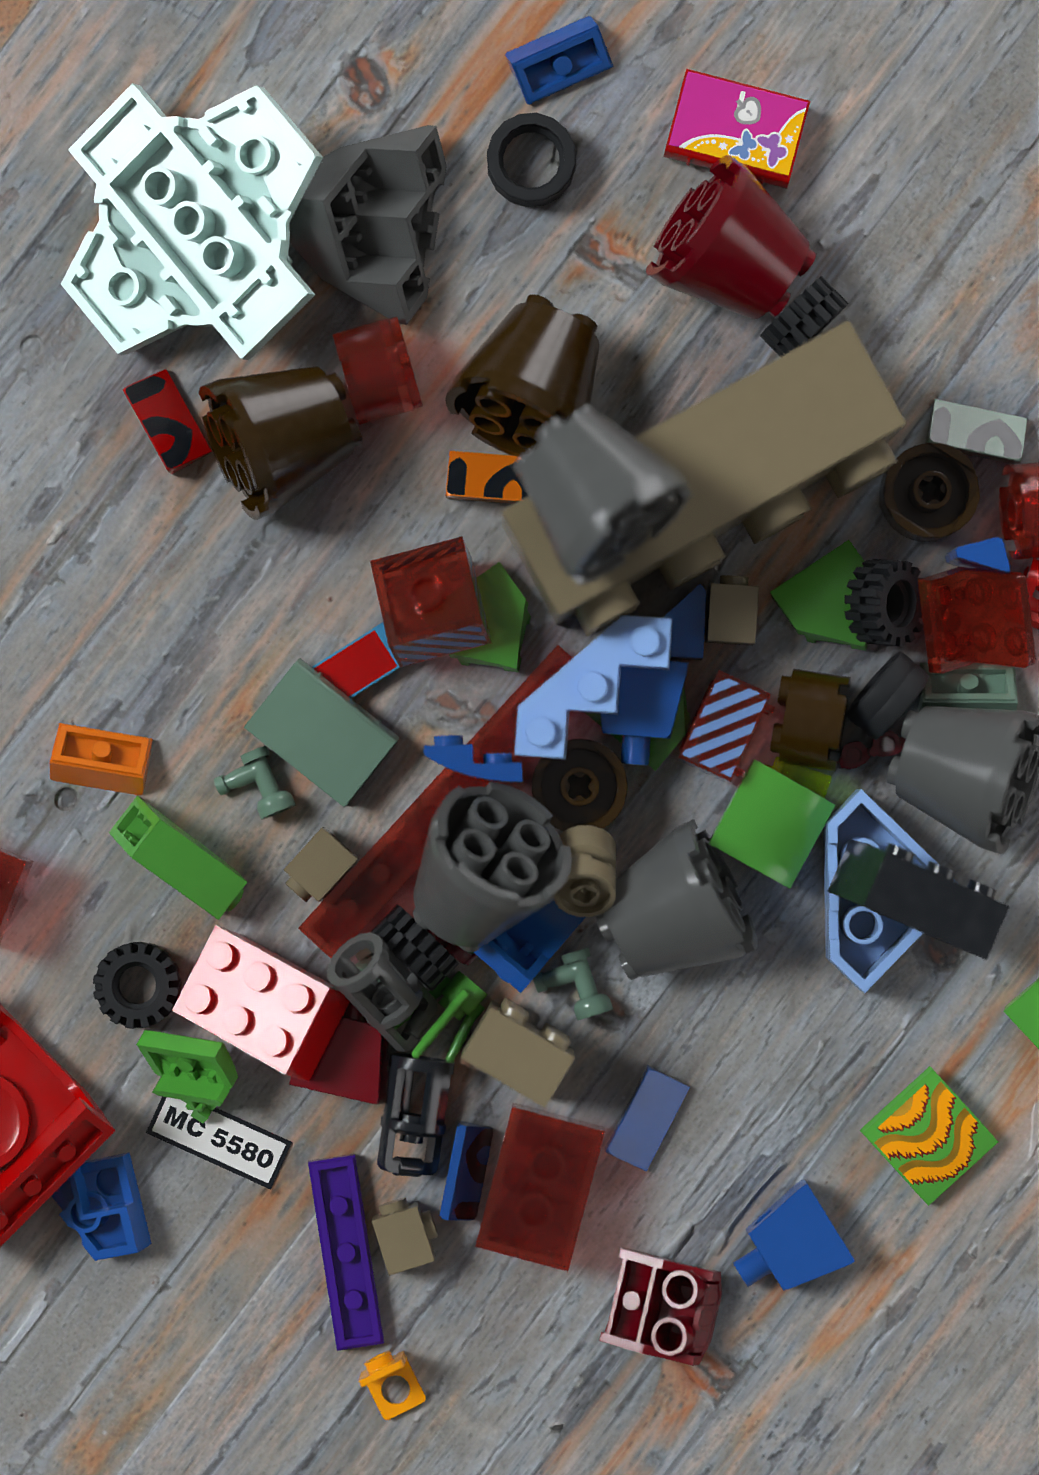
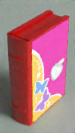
[663,69,810,189]

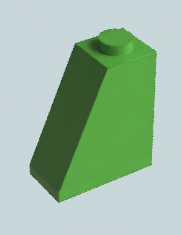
[109,795,247,920]

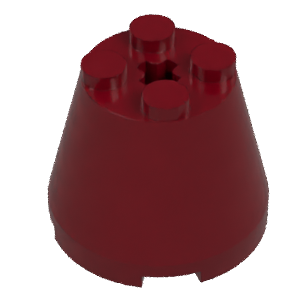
[646,155,816,320]

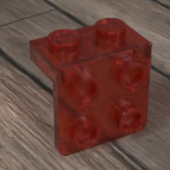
[918,567,1036,674]

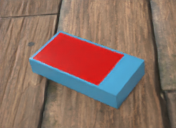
[312,618,413,699]

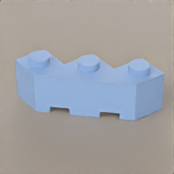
[515,615,673,759]

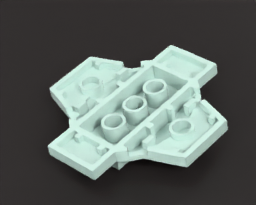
[61,83,323,360]

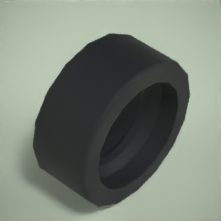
[487,112,576,207]

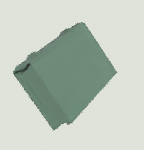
[244,658,400,807]

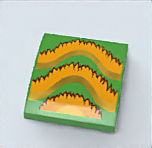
[860,1066,998,1206]

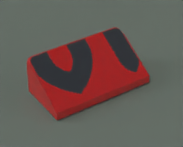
[123,369,212,475]

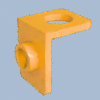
[358,1350,426,1420]

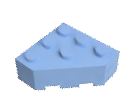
[823,789,959,993]

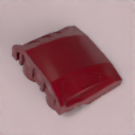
[599,1248,722,1366]

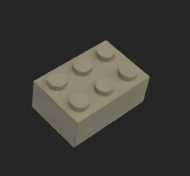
[461,998,575,1108]

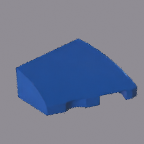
[52,1152,152,1261]

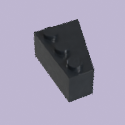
[827,839,1010,960]

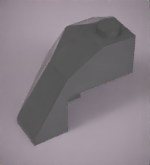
[289,125,447,325]

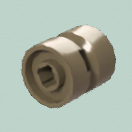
[554,825,616,917]

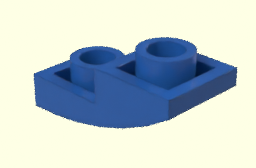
[424,735,522,782]

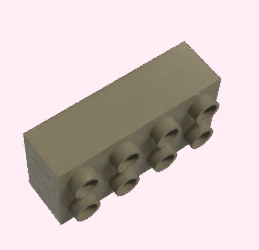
[501,320,907,637]

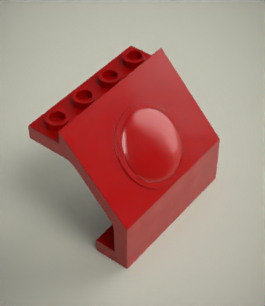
[0,1004,116,1247]

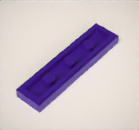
[308,1154,384,1351]

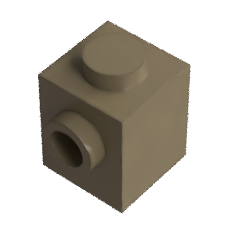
[705,575,759,646]
[283,827,359,902]
[372,1197,438,1276]

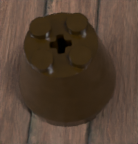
[445,294,600,457]
[199,366,363,520]

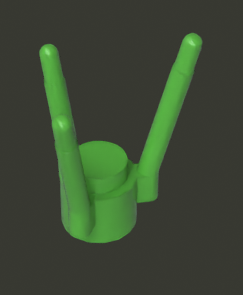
[394,971,488,1061]

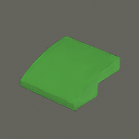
[707,759,835,889]

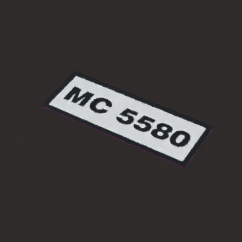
[146,1096,292,1190]

